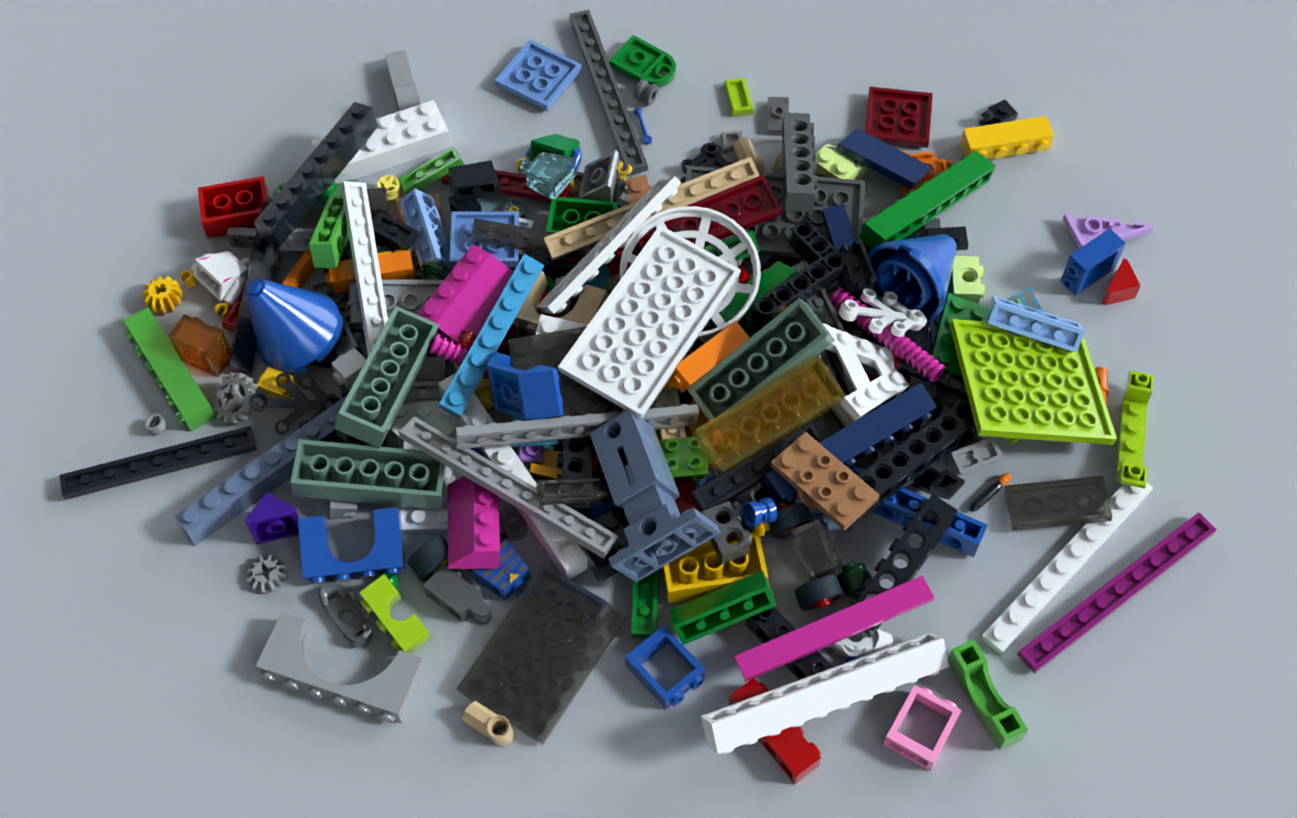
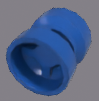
[742,498,777,527]

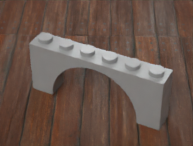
[256,612,426,723]

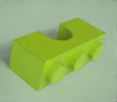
[359,574,432,654]

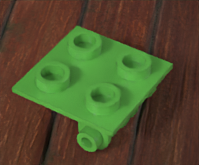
[661,435,709,485]

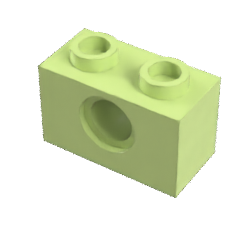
[949,256,985,304]

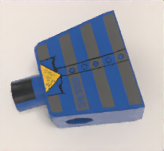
[471,539,533,600]

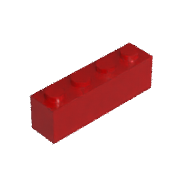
[729,678,821,784]

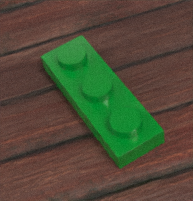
[631,570,659,638]

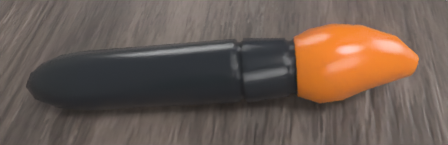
[970,473,1012,512]

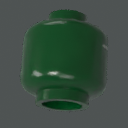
[837,561,873,599]

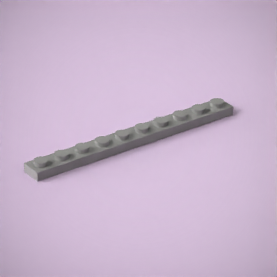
[455,404,699,449]
[399,416,618,559]

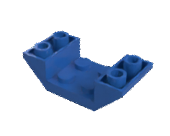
[487,352,564,420]

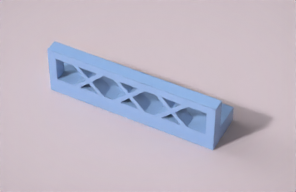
[399,189,453,271]
[987,296,1085,352]

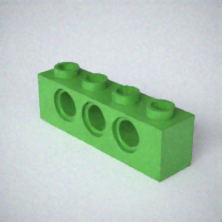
[309,196,349,269]

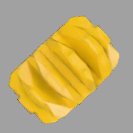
[142,275,183,315]

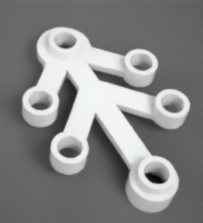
[838,288,927,337]

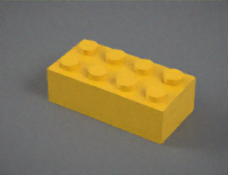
[662,532,768,604]

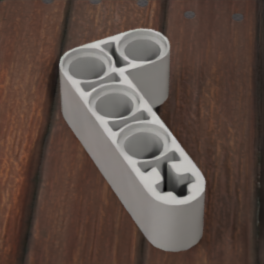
[385,50,420,111]

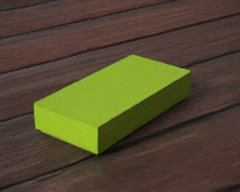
[724,77,754,117]

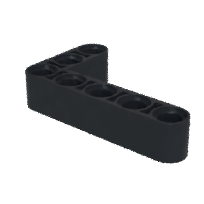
[752,221,845,327]

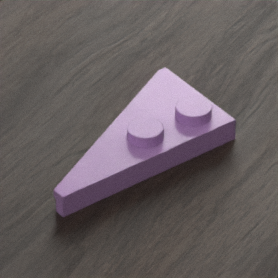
[1063,213,1154,249]

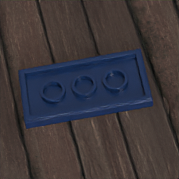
[836,128,932,189]

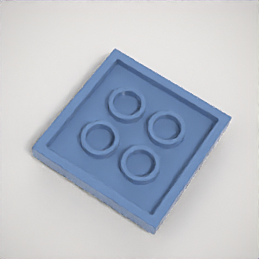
[495,40,582,111]
[450,212,519,267]

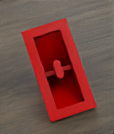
[1101,258,1141,305]

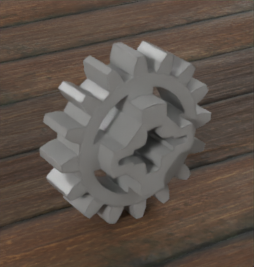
[211,372,259,424]

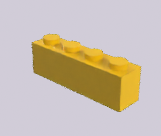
[960,116,1054,159]

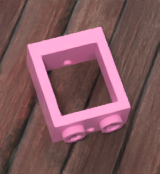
[883,685,962,771]

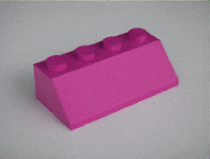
[448,476,500,569]

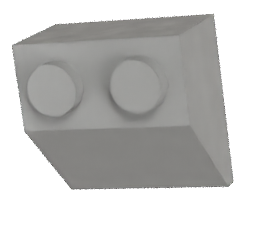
[578,150,619,202]

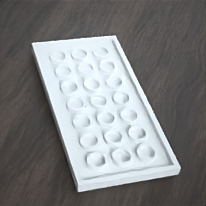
[558,225,741,419]

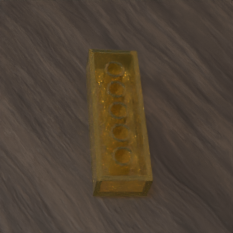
[693,355,846,476]

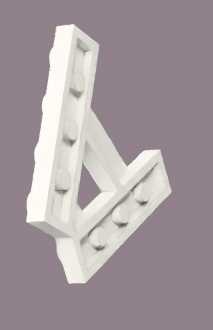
[823,324,910,421]

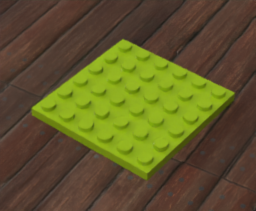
[949,319,1117,445]

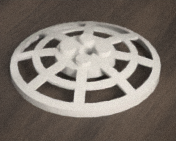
[620,206,761,338]

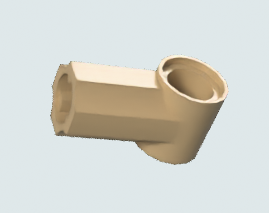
[733,137,765,172]
[462,701,514,746]

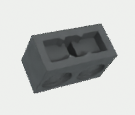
[702,501,752,564]

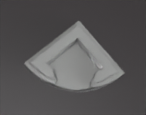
[721,130,742,154]

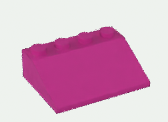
[417,244,514,350]

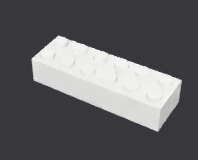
[311,100,451,183]

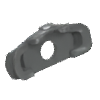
[319,583,373,647]

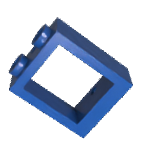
[1060,228,1126,295]
[625,625,705,710]

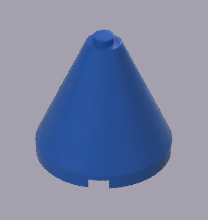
[868,234,957,324]
[245,279,343,375]

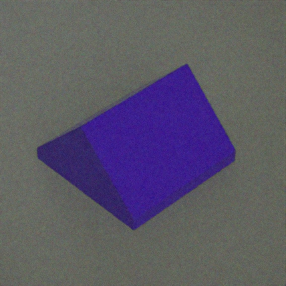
[245,492,299,545]

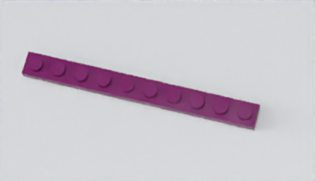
[1017,512,1217,674]

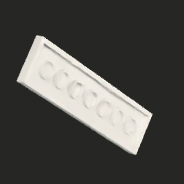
[536,176,681,314]

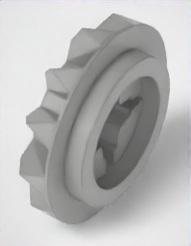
[246,554,287,593]

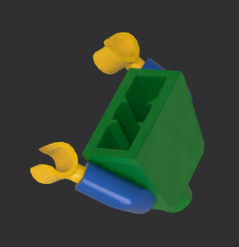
[516,134,582,189]

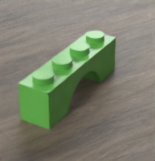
[948,639,1028,750]

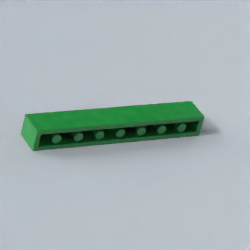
[859,151,996,249]

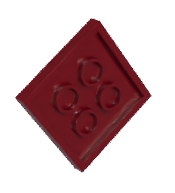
[865,86,933,148]

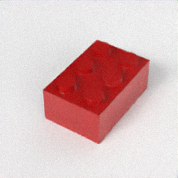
[198,176,270,238]

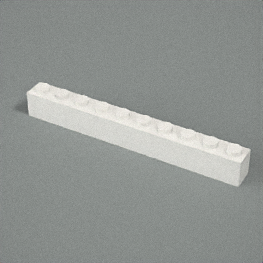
[439,373,588,580]
[701,632,949,754]

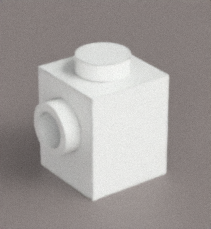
[331,347,366,390]

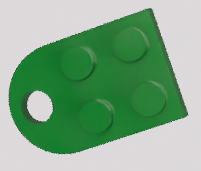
[609,35,676,87]

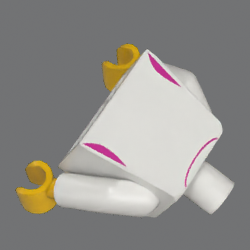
[180,251,250,320]

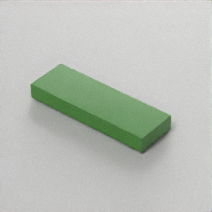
[398,147,465,195]

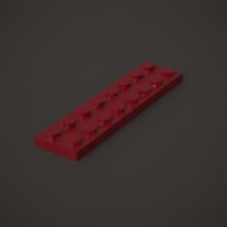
[606,174,783,283]

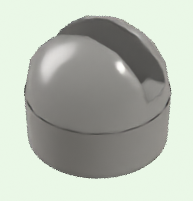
[145,413,167,434]

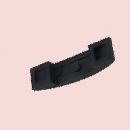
[872,442,965,499]

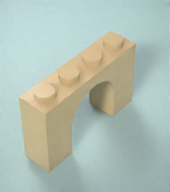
[510,271,608,335]

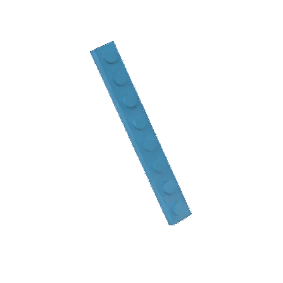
[437,254,544,419]

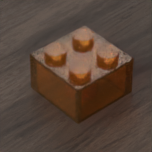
[168,314,230,377]

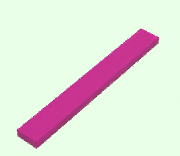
[734,575,935,682]

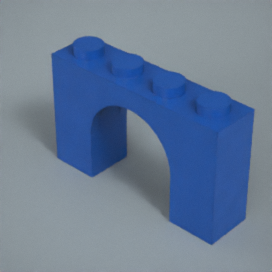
[298,507,406,584]

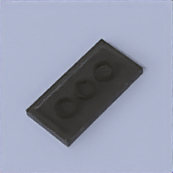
[1004,476,1113,531]

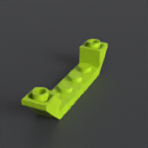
[1115,370,1154,489]

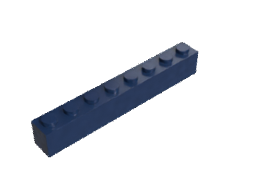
[760,383,937,506]

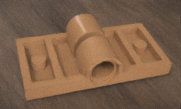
[771,432,880,531]

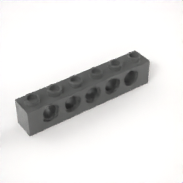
[782,112,818,212]

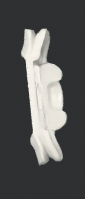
[825,629,893,658]

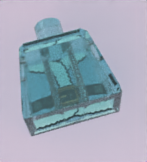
[520,152,577,200]

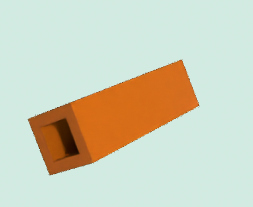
[325,250,415,294]
[670,321,750,393]

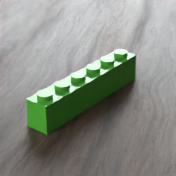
[123,307,216,431]

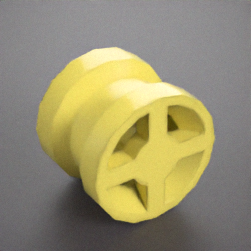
[377,175,401,203]

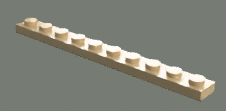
[543,157,760,261]

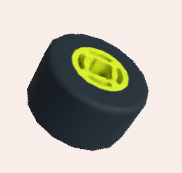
[407,535,448,581]

